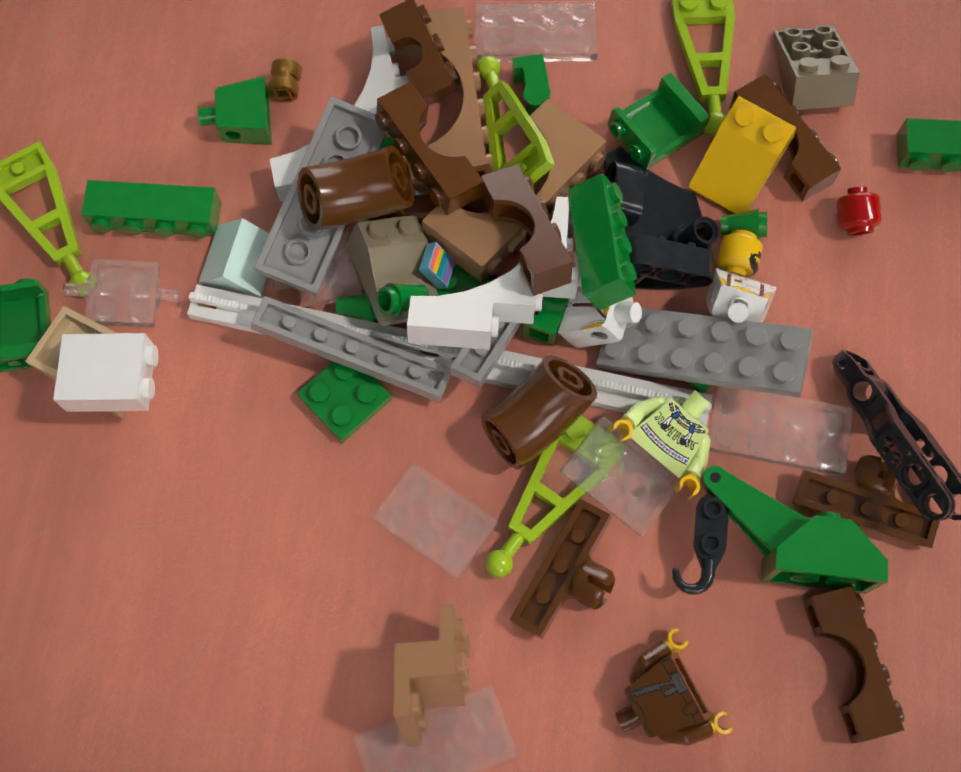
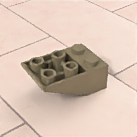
[773,25,860,110]

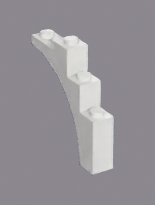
[270,25,409,202]
[407,197,582,350]

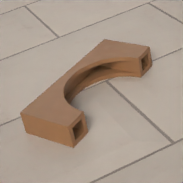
[395,7,493,190]
[422,99,607,283]

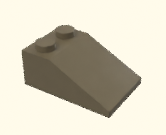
[346,215,438,326]

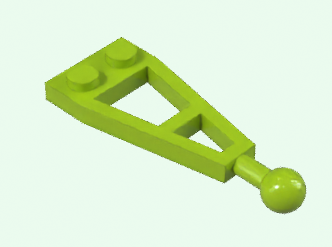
[670,0,735,137]
[476,56,555,184]
[0,141,97,297]
[485,416,626,578]

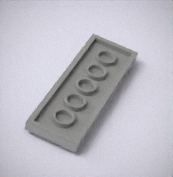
[254,96,387,297]
[597,308,814,398]

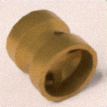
[267,58,302,102]

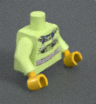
[607,390,711,500]

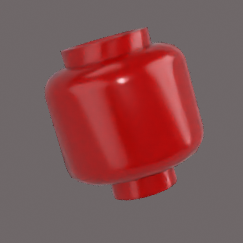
[837,186,882,236]

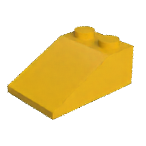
[688,96,796,214]

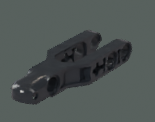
[832,350,961,521]

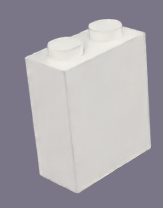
[53,333,159,412]

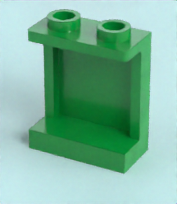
[608,72,711,170]
[0,278,51,373]

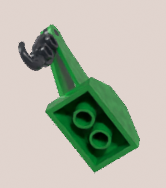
[672,466,888,595]

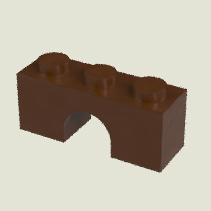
[379,0,458,105]

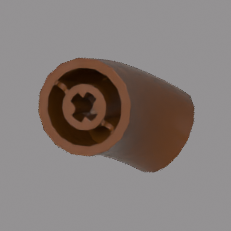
[297,145,414,231]
[481,355,597,470]

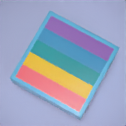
[419,242,455,289]

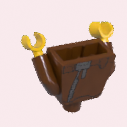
[615,628,733,746]

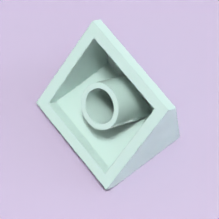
[198,218,269,298]

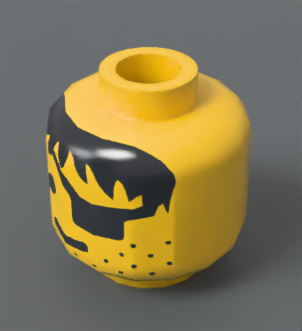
[717,230,763,277]

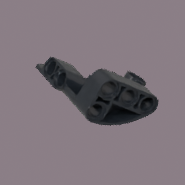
[604,146,719,290]

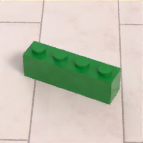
[896,118,961,172]
[568,173,637,310]
[81,180,222,239]

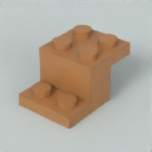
[393,605,472,746]

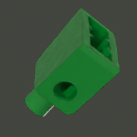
[198,77,272,145]

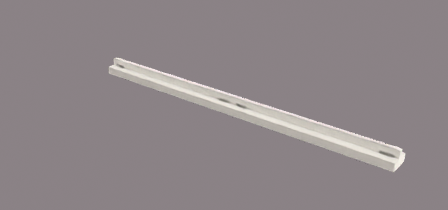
[187,285,712,427]

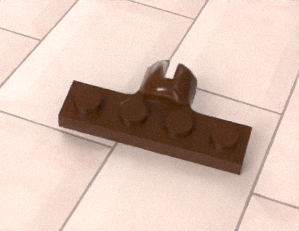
[792,455,940,548]
[510,499,615,639]

